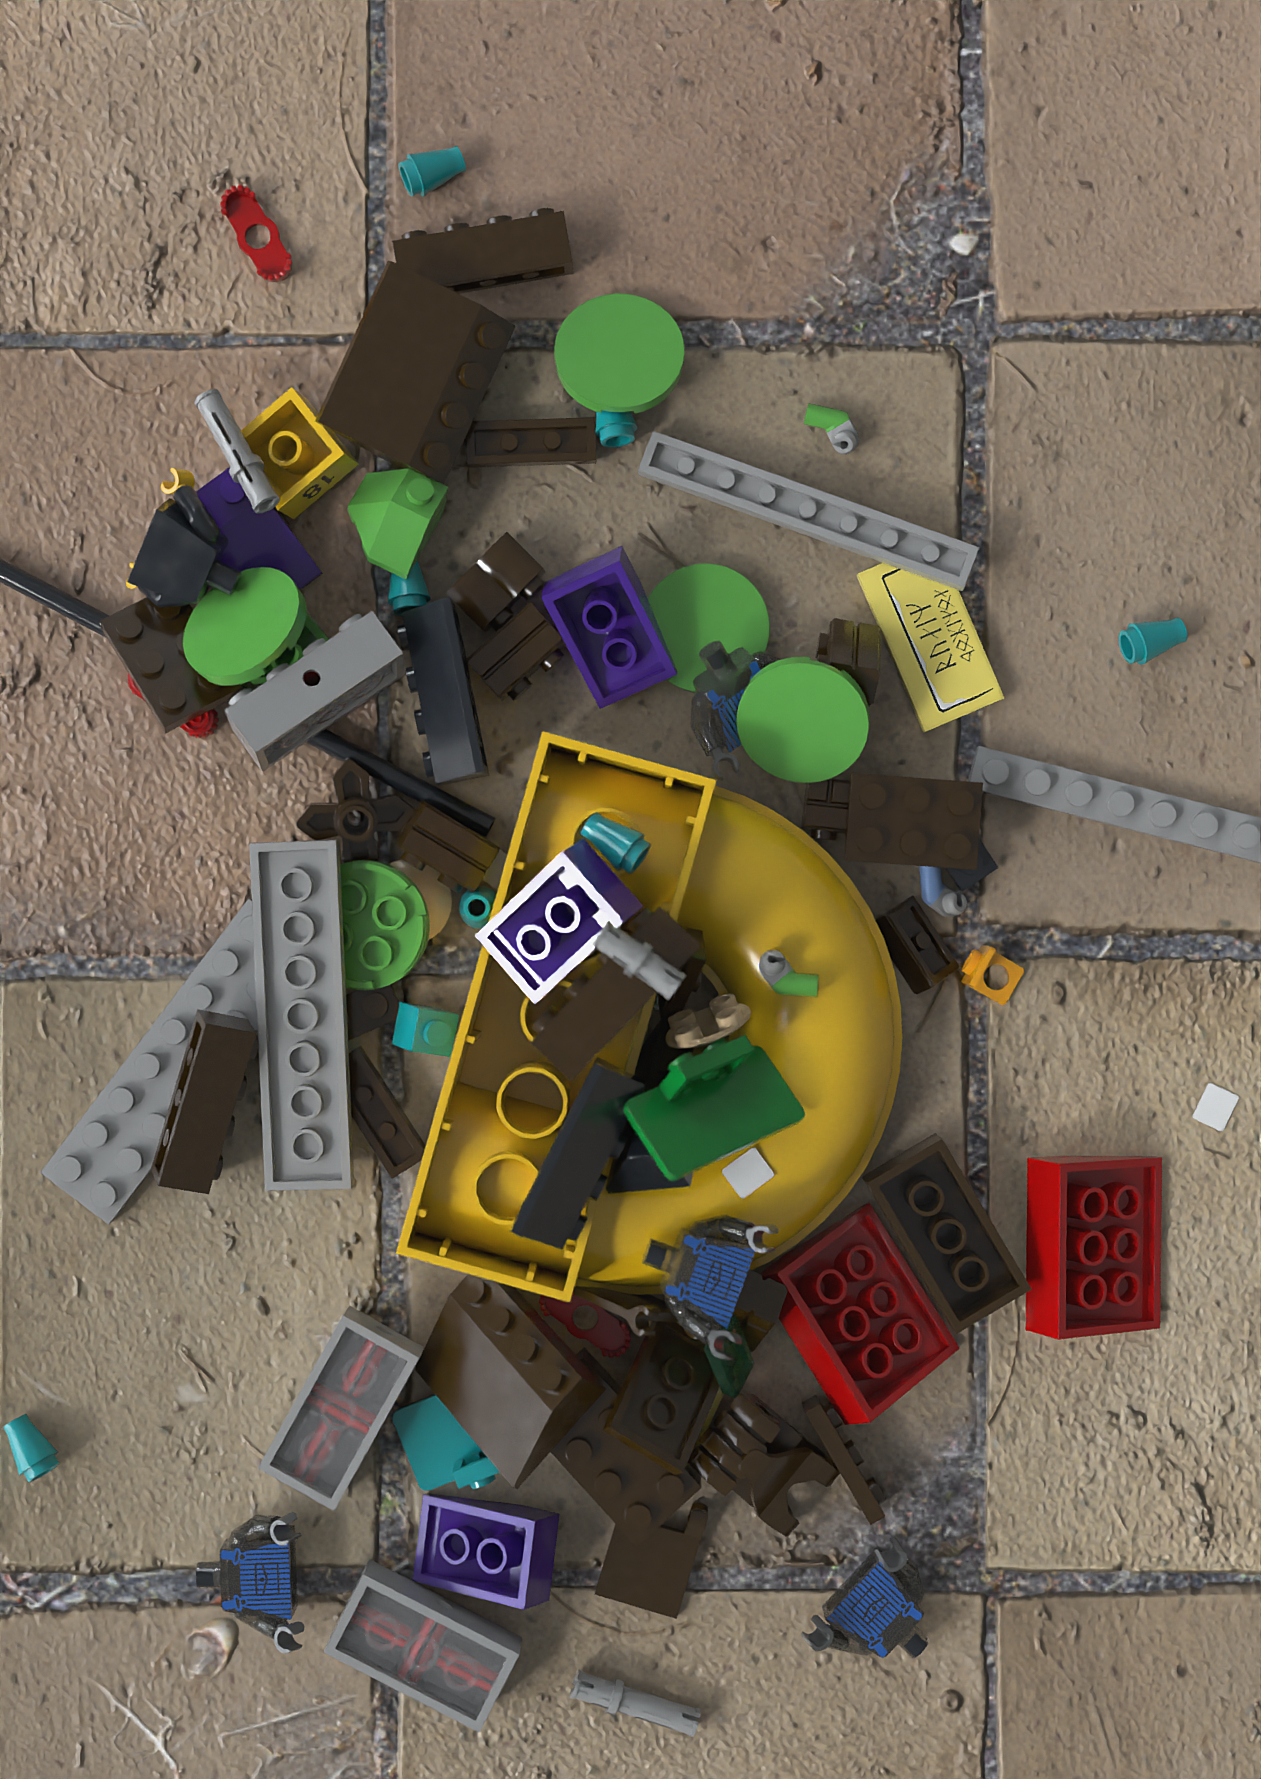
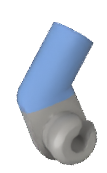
[919,866,967,917]

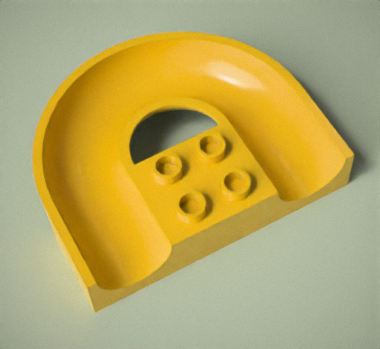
[396,731,903,1302]

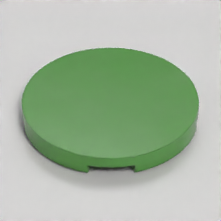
[554,294,684,414]
[648,564,770,694]
[183,567,306,686]
[737,657,870,783]
[340,860,430,990]

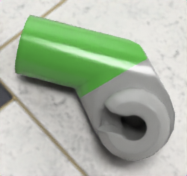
[804,403,859,455]
[758,950,819,997]

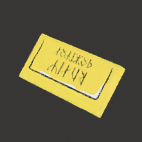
[857,563,1004,733]

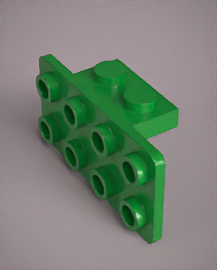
[623,1035,805,1181]

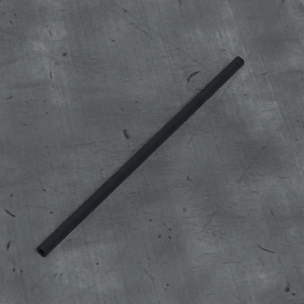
[0,558,496,837]

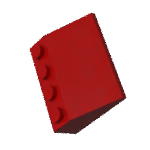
[1025,1156,1162,1340]
[760,1203,960,1425]

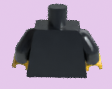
[126,468,242,608]

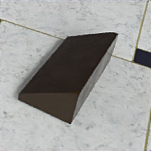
[875,895,960,994]

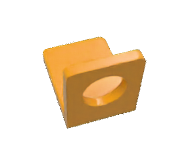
[961,945,1024,1005]

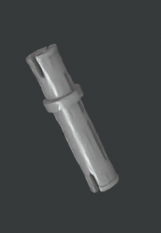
[195,389,280,513]
[570,1670,701,1737]

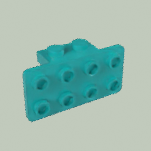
[393,1394,499,1491]

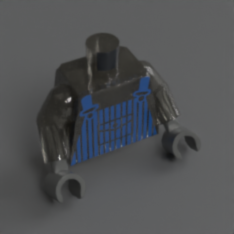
[690,641,781,781]
[642,1215,779,1360]
[196,1512,305,1653]
[801,1537,929,1658]

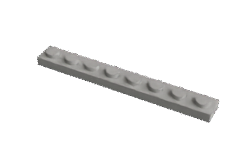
[638,431,979,591]
[968,746,1261,864]

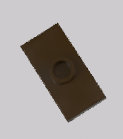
[657,928,706,1022]

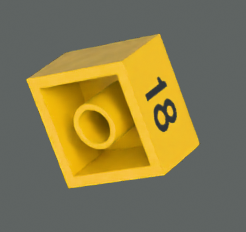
[230,387,359,519]

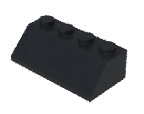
[397,597,490,786]
[605,1018,712,1194]
[511,1057,645,1249]

